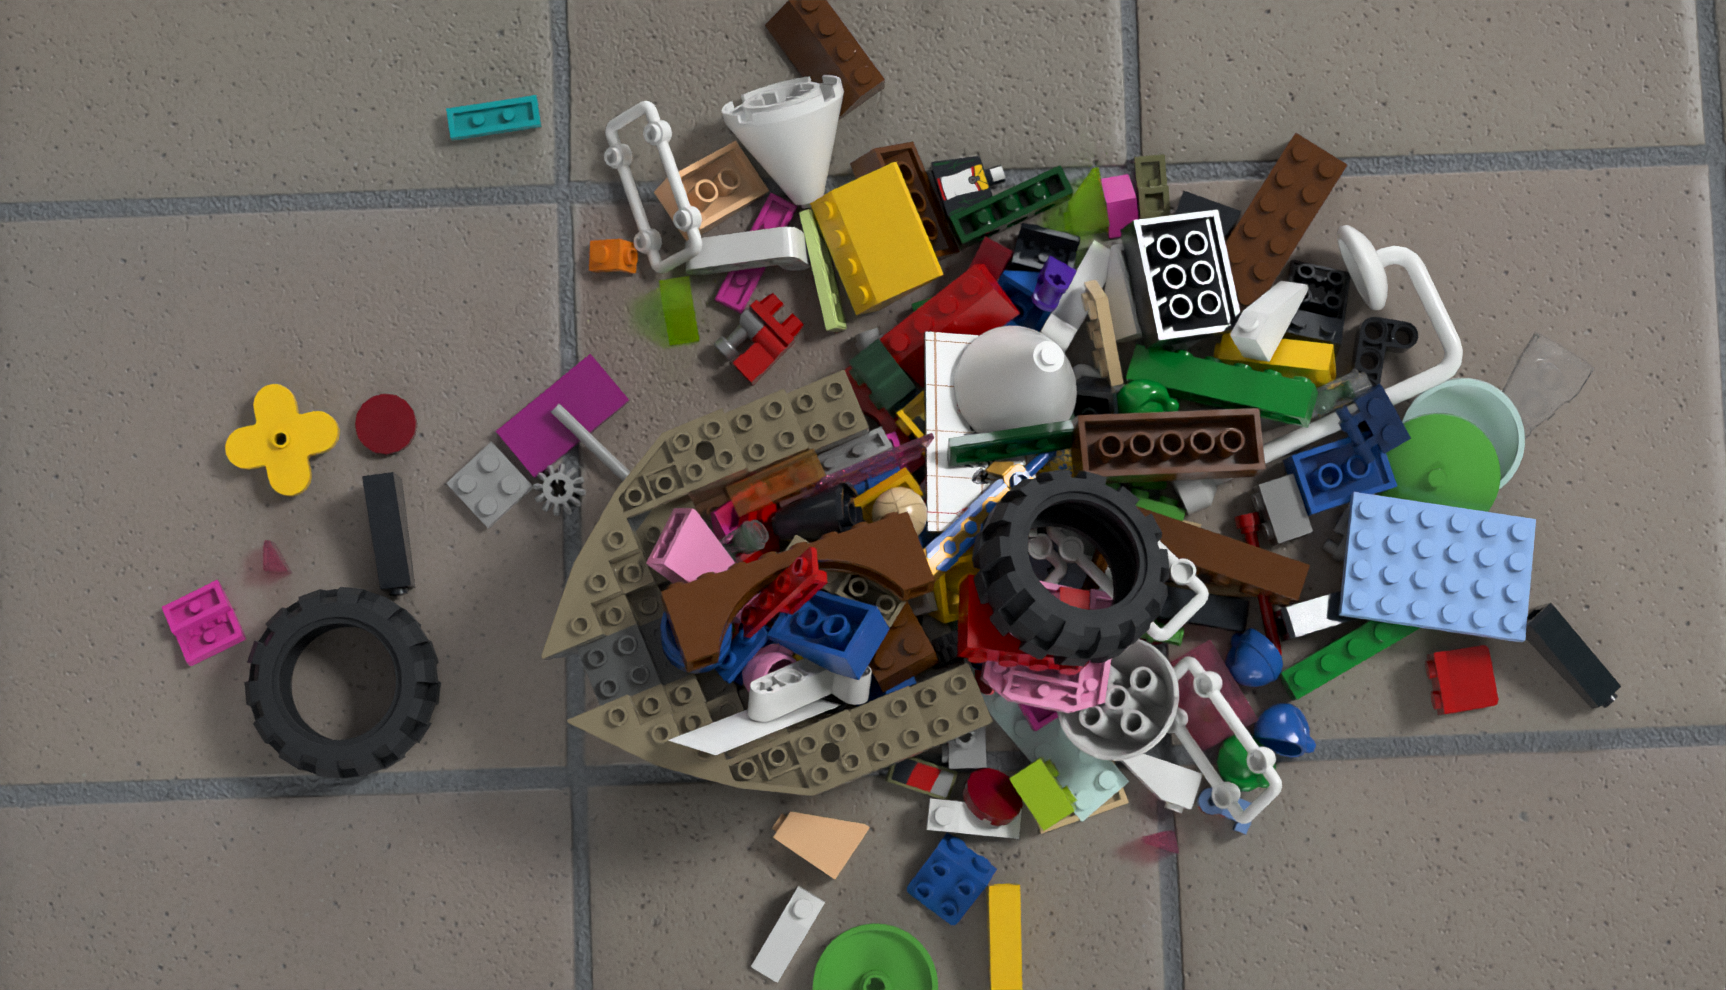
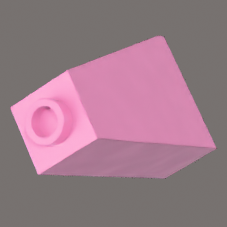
[646,508,759,623]

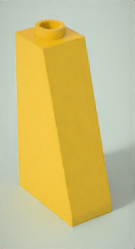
[1214,333,1337,392]
[986,883,1023,990]

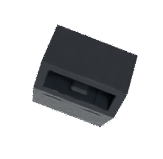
[1282,260,1351,359]

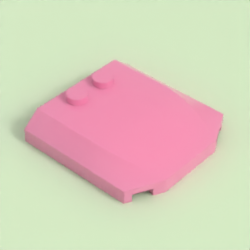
[980,581,1113,714]

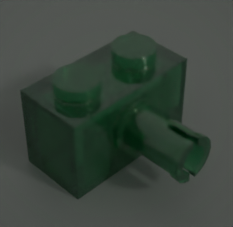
[849,339,917,413]

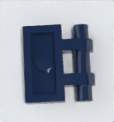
[1335,384,1411,464]

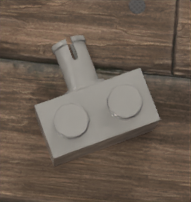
[942,726,987,769]

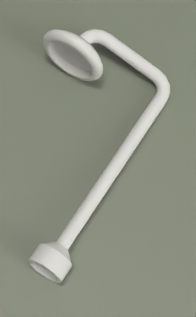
[1171,225,1463,516]

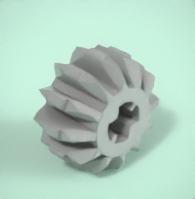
[533,463,586,516]

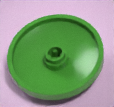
[1378,413,1501,512]
[813,923,938,990]

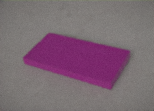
[496,353,630,479]

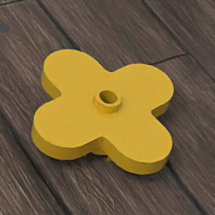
[225,384,340,497]

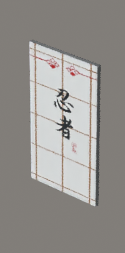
[924,331,1037,539]

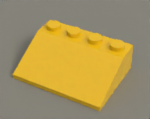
[810,162,944,315]

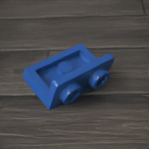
[715,624,777,686]

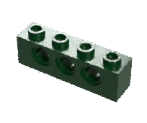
[948,165,1074,250]

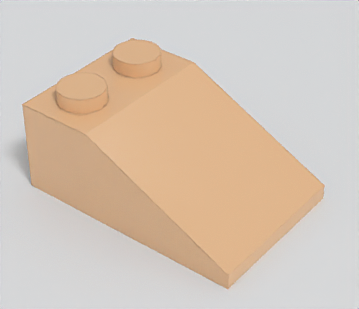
[654,141,769,241]

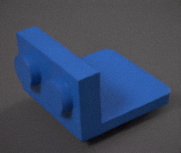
[907,832,997,925]

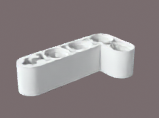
[685,227,810,275]
[1040,240,1111,354]
[747,658,872,722]

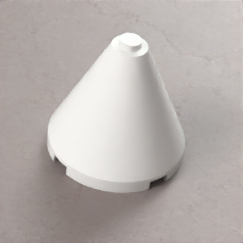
[722,75,844,209]
[954,326,1077,434]

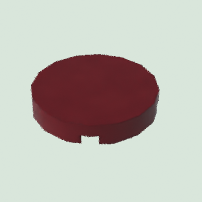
[355,393,418,455]
[963,768,1023,826]

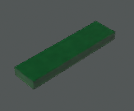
[947,420,1074,467]

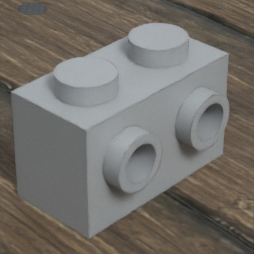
[1251,474,1313,546]

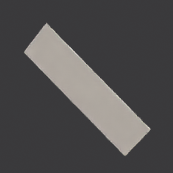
[668,699,840,755]

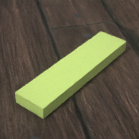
[799,209,847,332]

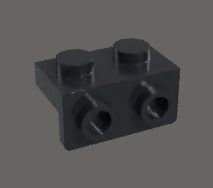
[1010,223,1081,272]

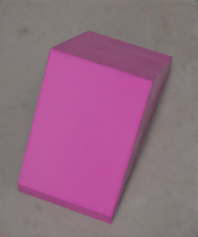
[1098,174,1138,239]

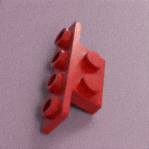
[741,547,827,638]

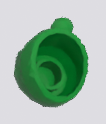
[1116,379,1179,414]
[1217,733,1276,792]

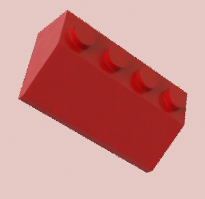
[880,264,1020,388]

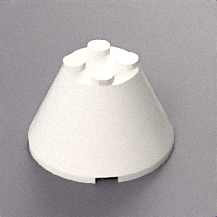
[1057,639,1179,761]

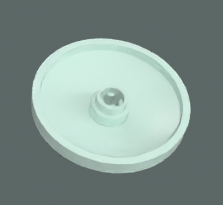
[1402,378,1525,489]

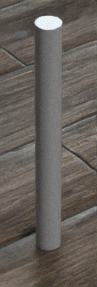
[551,404,630,481]

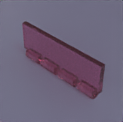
[813,433,934,494]

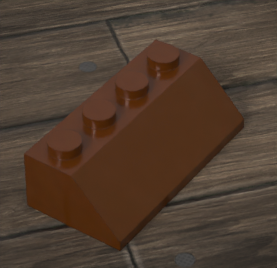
[765,0,885,121]
[850,141,960,261]

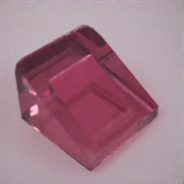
[263,540,292,574]
[1141,830,1179,854]

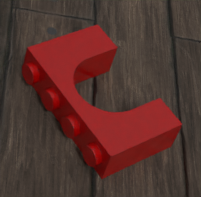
[957,574,1090,675]

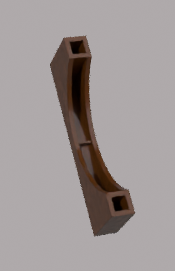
[661,511,935,673]

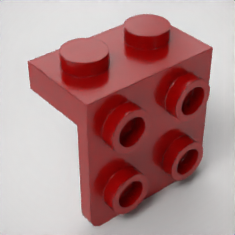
[1425,645,1499,715]

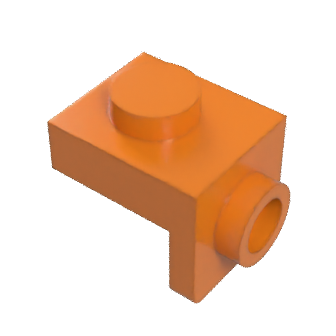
[589,239,638,274]

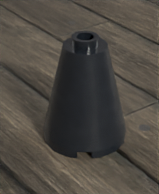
[771,481,863,543]

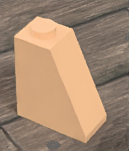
[772,811,870,879]

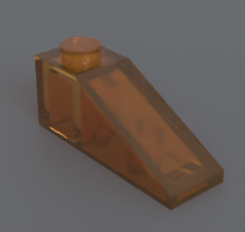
[726,448,827,517]

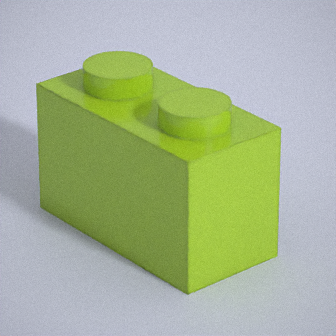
[1009,756,1078,831]

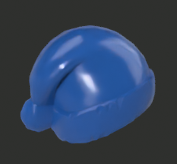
[1225,628,1283,687]
[1254,703,1316,757]

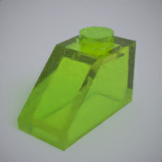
[1062,167,1110,237]
[659,276,700,346]

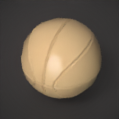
[872,487,928,536]

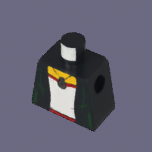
[930,156,1006,223]

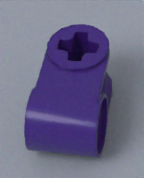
[1031,256,1077,312]

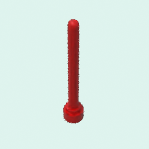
[1234,512,1282,656]

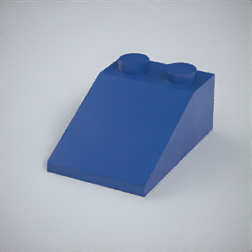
[1283,430,1397,516]
[767,591,889,680]

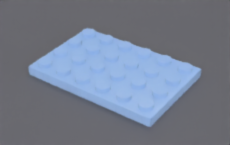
[1339,492,1536,643]

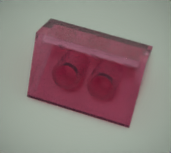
[1170,639,1258,752]

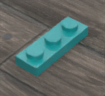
[446,95,542,141]

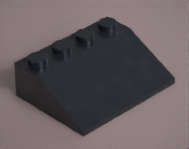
[1120,210,1241,349]

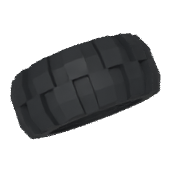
[972,470,1170,666]
[244,587,441,779]

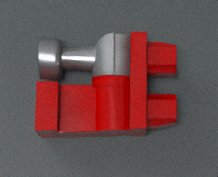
[713,293,804,386]

